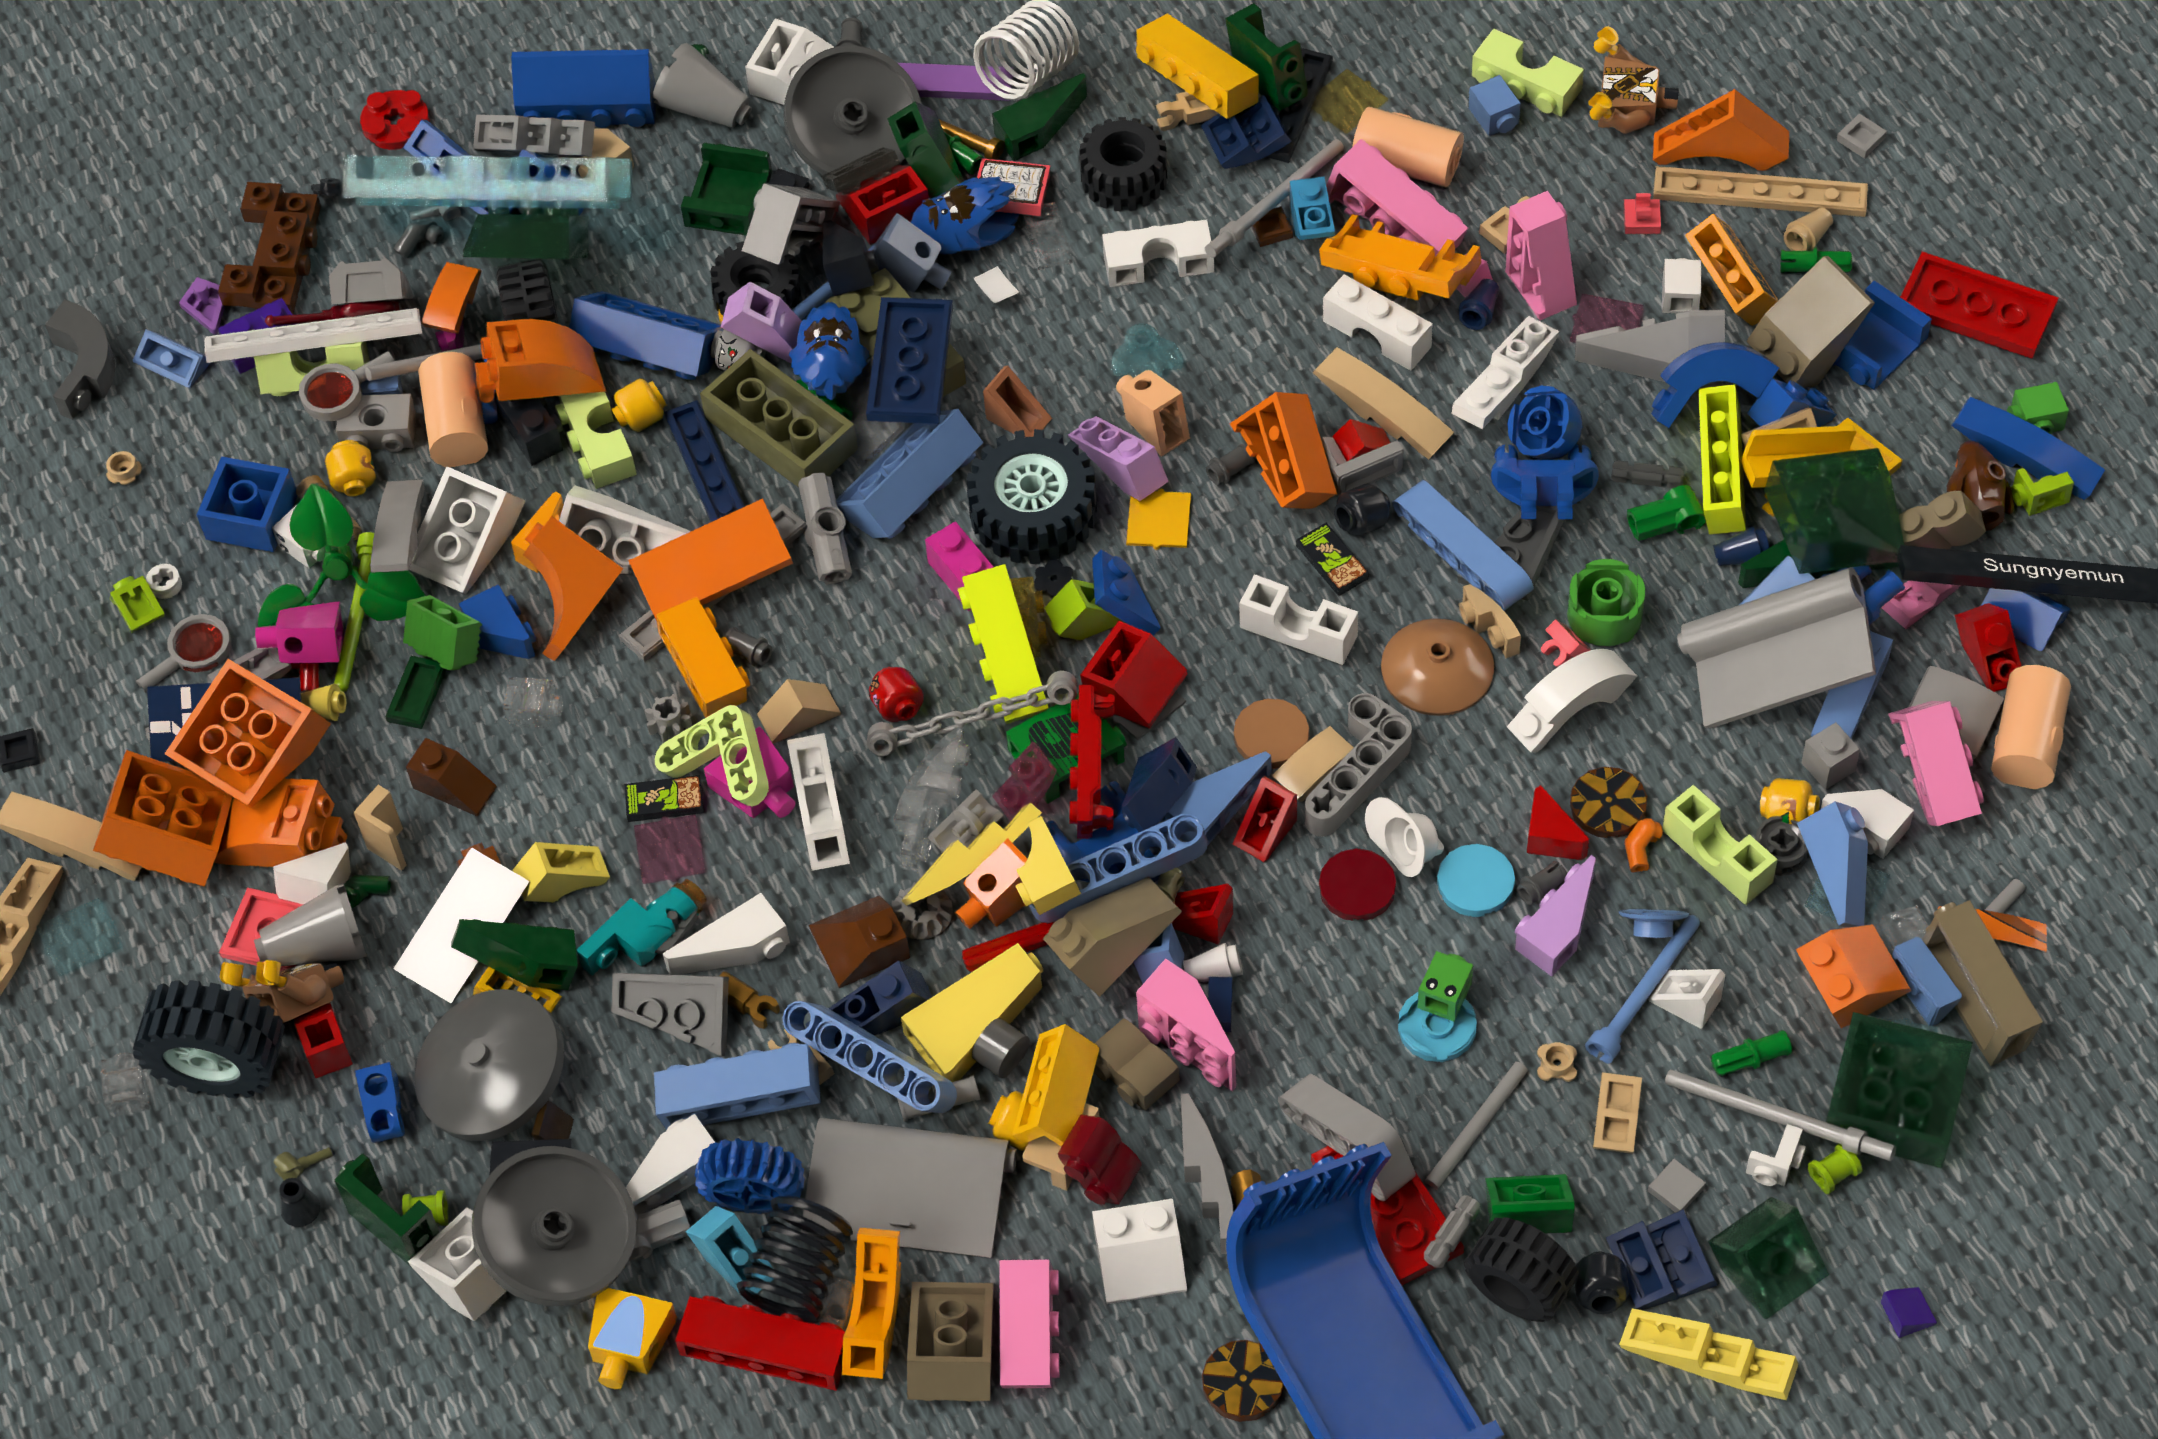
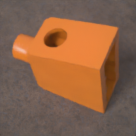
[955,838,1027,929]

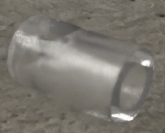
[815,1278,855,1331]

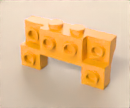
[1319,214,1481,301]

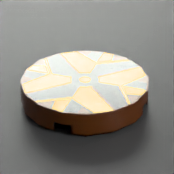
[1570,767,1647,838]
[1202,1340,1285,1422]

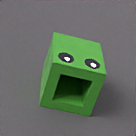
[1418,951,1473,1022]

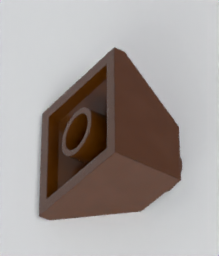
[808,896,910,988]

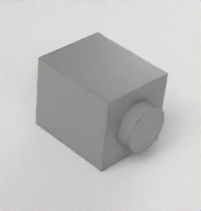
[1801,722,1860,790]

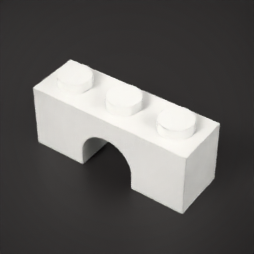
[1102,220,1214,287]
[1323,274,1433,371]
[1239,574,1358,665]

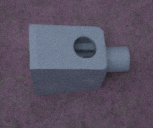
[872,213,951,292]

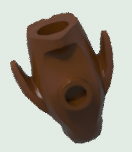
[1947,441,2014,531]

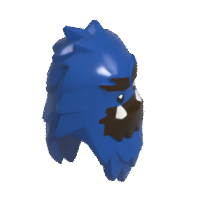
[911,177,1019,255]
[789,302,869,400]

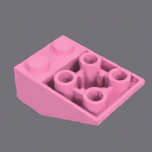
[1136,958,1236,1092]

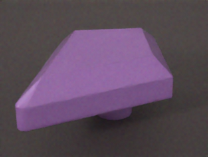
[179,277,225,335]

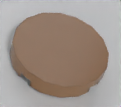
[1234,698,1309,769]

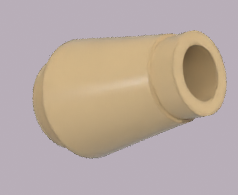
[1784,208,1833,251]

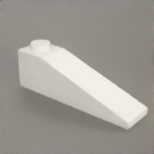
[559,485,691,574]

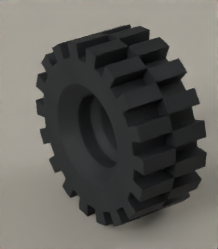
[710,241,801,316]

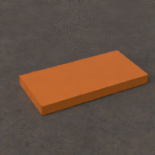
[628,498,793,621]

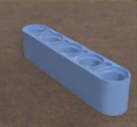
[1392,480,1534,611]
[1028,813,1208,923]
[783,1001,957,1113]

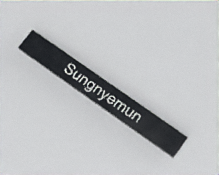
[1897,545,2158,604]

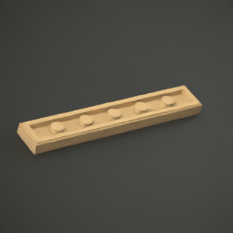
[1653,166,1868,217]

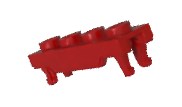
[1069,685,1115,839]

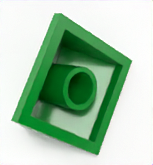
[1485,1174,1575,1234]

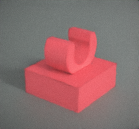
[1624,193,1661,234]
[1541,619,1591,667]

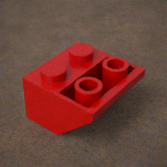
[836,165,929,245]
[1080,621,1188,729]

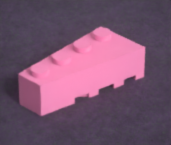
[1326,139,1468,257]

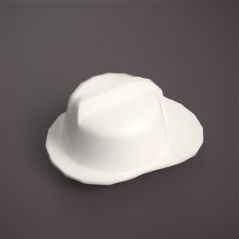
[1365,797,1444,877]

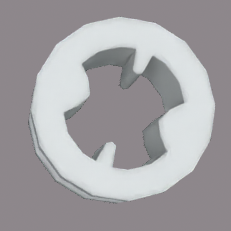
[146,564,182,599]

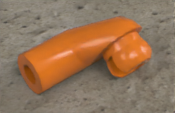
[1625,818,1663,872]

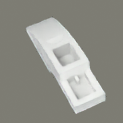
[1451,316,1559,429]

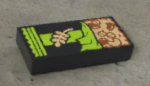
[1296,522,1369,596]
[625,775,704,822]

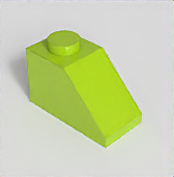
[1044,579,1125,640]

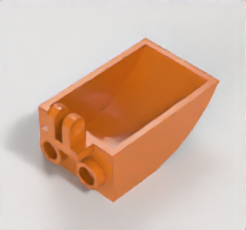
[475,319,606,403]
[214,778,347,867]

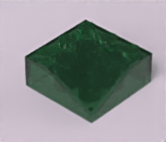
[463,207,589,259]
[1764,448,1905,574]
[1826,1012,1973,1168]

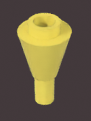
[301,684,347,721]

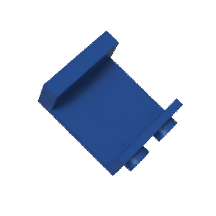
[1832,281,1932,390]

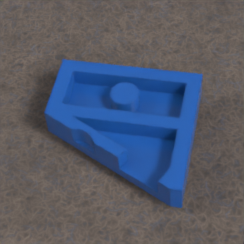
[1092,549,1160,636]

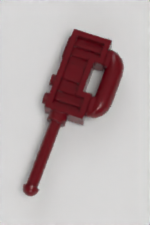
[265,301,400,327]

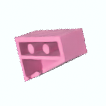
[1505,191,1577,320]
[1888,701,1984,826]
[1000,1260,1060,1388]

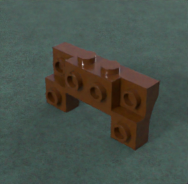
[218,182,321,314]

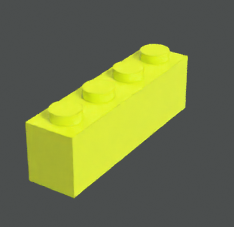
[1699,384,1746,535]
[957,564,1049,724]

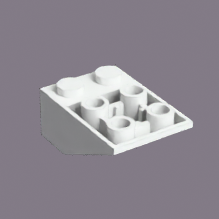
[745,19,834,105]

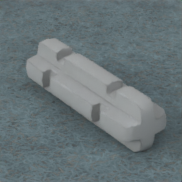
[1424,1195,1480,1269]

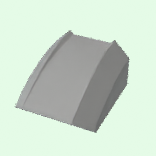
[329,257,413,305]

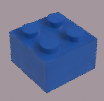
[197,456,298,552]

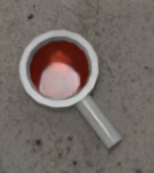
[299,351,394,421]
[136,614,232,692]

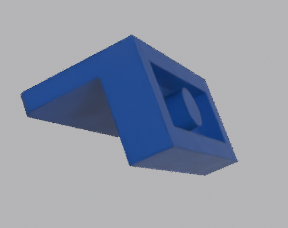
[1981,588,2071,651]

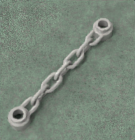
[867,671,1077,756]

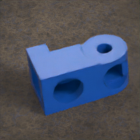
[355,1062,405,1143]

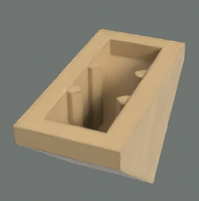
[757,679,841,744]

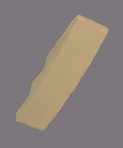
[1313,347,1454,459]
[0,791,143,881]
[0,858,63,996]

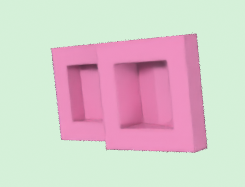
[1881,581,1961,629]

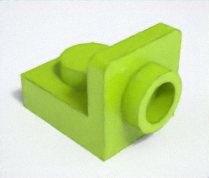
[2011,468,2074,516]
[110,576,165,633]

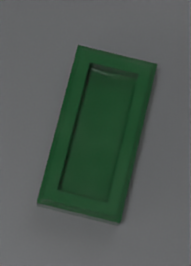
[385,655,447,729]

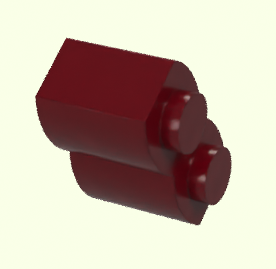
[1057,1115,1142,1205]

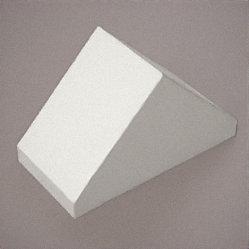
[273,842,351,904]
[1648,969,1725,1029]

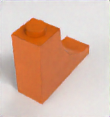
[1653,89,1789,171]
[523,516,623,661]

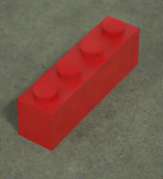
[675,1296,845,1391]

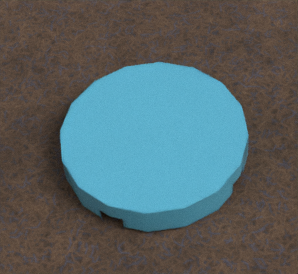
[1437,844,1515,917]
[1398,992,1477,1062]

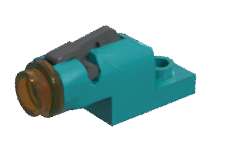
[576,879,707,976]

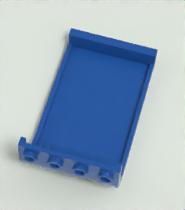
[1226,1142,1504,1439]

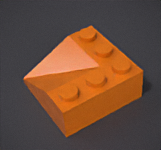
[165,659,331,808]
[93,750,233,887]

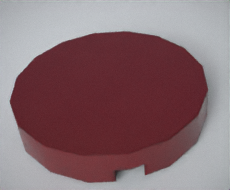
[1319,848,1396,921]

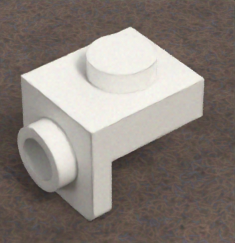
[1746,1124,1806,1186]

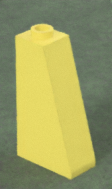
[901,943,1043,1082]

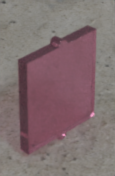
[1570,294,1644,343]
[634,814,705,884]

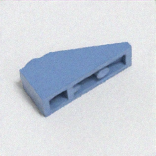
[1811,631,1893,739]
[1165,751,1272,846]
[1797,801,1868,928]

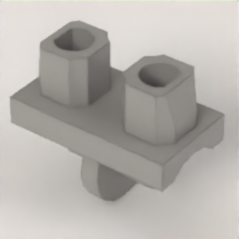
[928,789,1004,853]

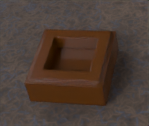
[1251,206,1293,247]

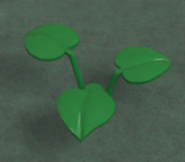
[258,483,426,627]

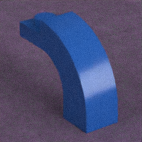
[1651,342,1779,428]

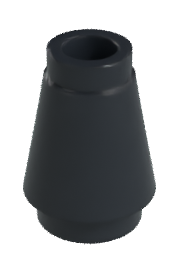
[279,1178,320,1227]

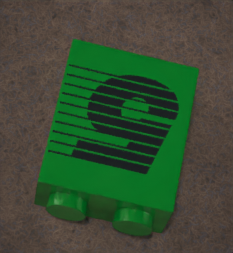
[1006,692,1127,804]

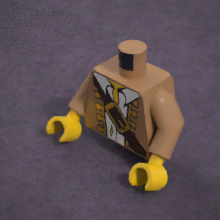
[1588,26,1679,134]
[220,960,344,1023]

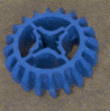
[695,1138,805,1214]

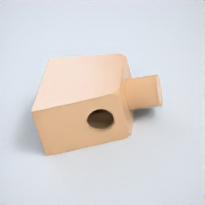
[1116,370,1190,457]

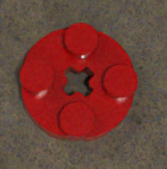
[360,90,430,150]

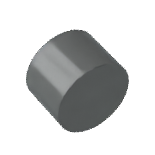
[972,1018,1030,1079]

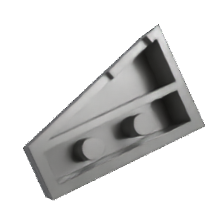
[742,183,840,265]

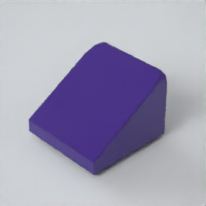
[1881,1287,1937,1338]

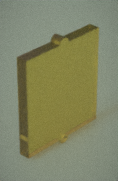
[1312,69,1388,134]

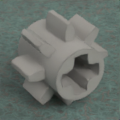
[645,694,692,743]

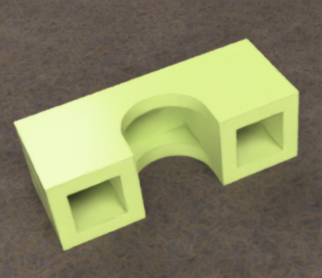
[1472,28,1584,117]
[254,341,370,396]
[555,392,637,489]
[1663,785,1778,905]

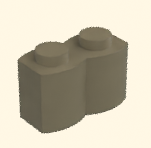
[1894,491,1986,549]
[1094,1018,1180,1111]

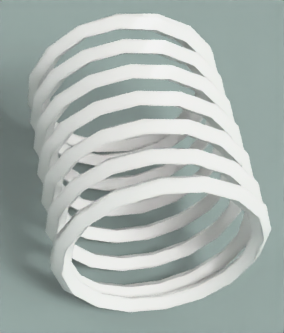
[973,0,1080,101]

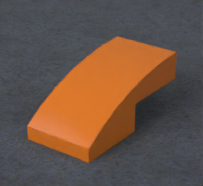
[421,262,482,334]

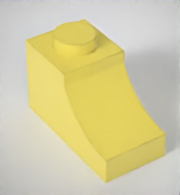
[1016,816,1081,915]
[513,842,610,903]

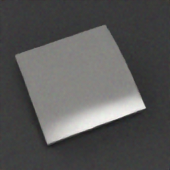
[1899,666,2004,759]

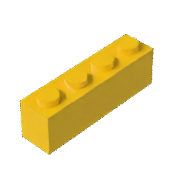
[1136,13,1259,119]

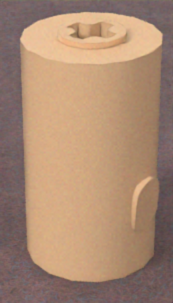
[1352,106,1464,187]
[418,352,488,467]
[1991,665,2071,789]

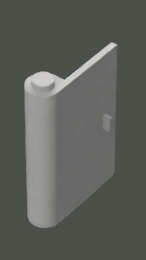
[1677,567,1876,728]
[801,1118,1017,1258]

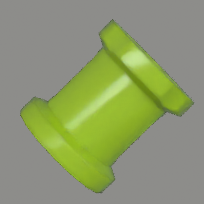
[1807,1144,1862,1194]
[402,1190,448,1226]

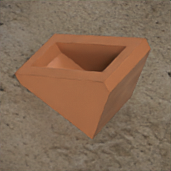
[983,366,1052,437]

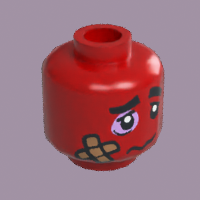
[869,667,924,722]

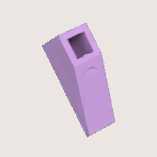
[721,282,802,363]
[1068,416,1169,501]
[1515,855,1596,976]

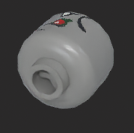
[710,329,766,370]

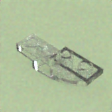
[894,727,970,873]

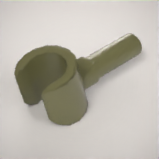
[274,1147,333,1180]

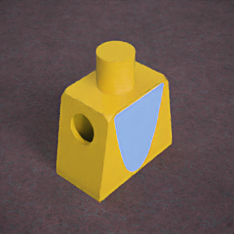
[588,1288,677,1389]

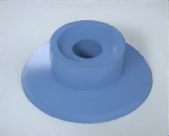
[1618,909,1689,938]

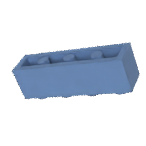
[654,1043,821,1130]

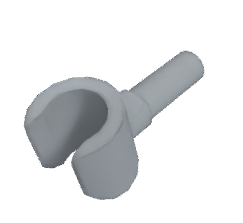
[410,194,461,221]

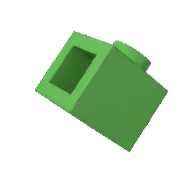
[2007,382,2069,434]

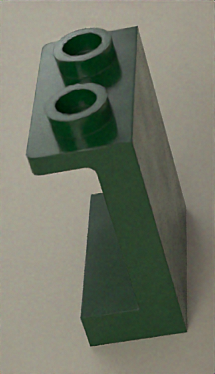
[1225,3,1308,111]
[681,143,772,236]
[334,1153,440,1268]

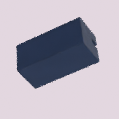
[1208,977,1233,1032]

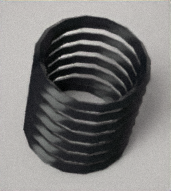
[736,1196,853,1322]

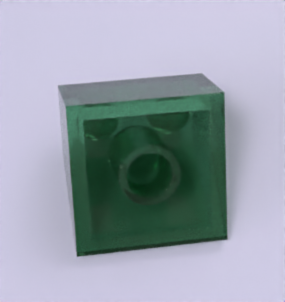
[1708,1197,1829,1319]

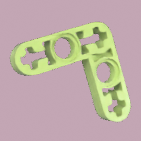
[655,705,769,806]

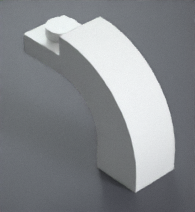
[1507,649,1637,753]
[787,733,850,871]

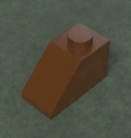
[406,738,497,816]

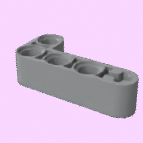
[1305,693,1412,837]
[1278,1073,1416,1201]

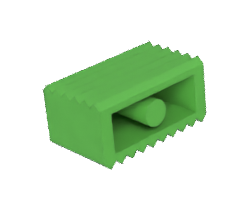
[403,595,482,670]

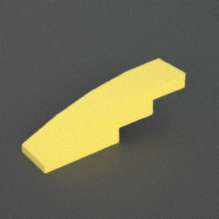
[901,803,1042,906]
[1619,1308,1799,1400]

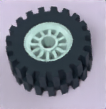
[967,429,1097,564]
[132,980,285,1099]

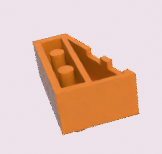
[1230,392,1337,509]

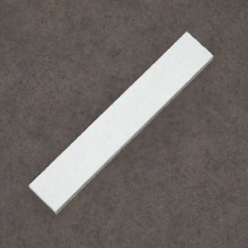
[205,308,422,363]

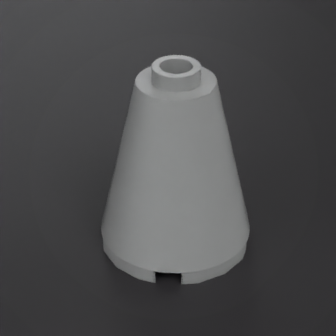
[653,43,752,128]
[254,883,367,966]

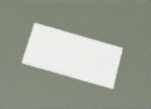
[393,848,530,1003]

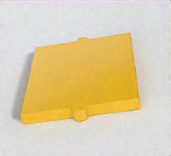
[1126,489,1191,550]

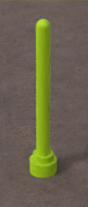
[334,532,374,692]

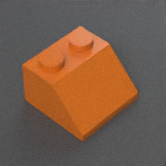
[1796,924,1912,1028]

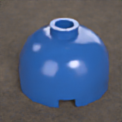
[1507,385,1583,460]

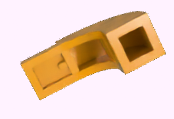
[842,1227,901,1379]

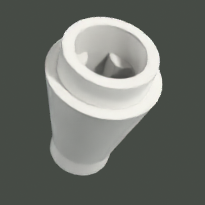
[1183,943,1243,982]

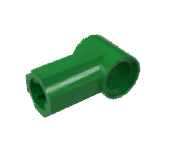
[1627,485,1706,541]

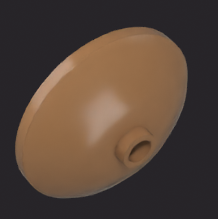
[1381,619,1494,716]

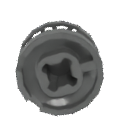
[1755,816,1808,876]

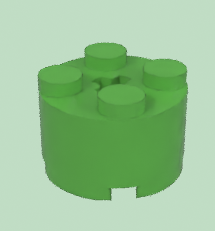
[1567,559,1645,646]

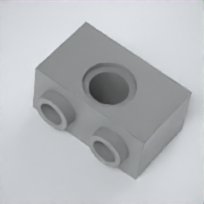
[336,394,416,452]

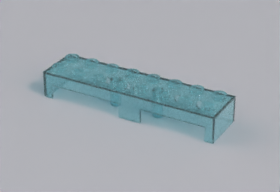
[343,155,632,209]

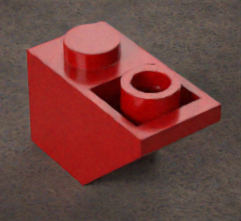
[1955,603,2022,692]
[294,1002,353,1078]

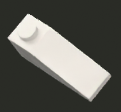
[663,893,790,975]
[626,1114,715,1215]

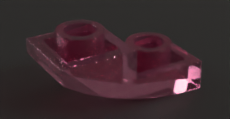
[992,742,1057,821]

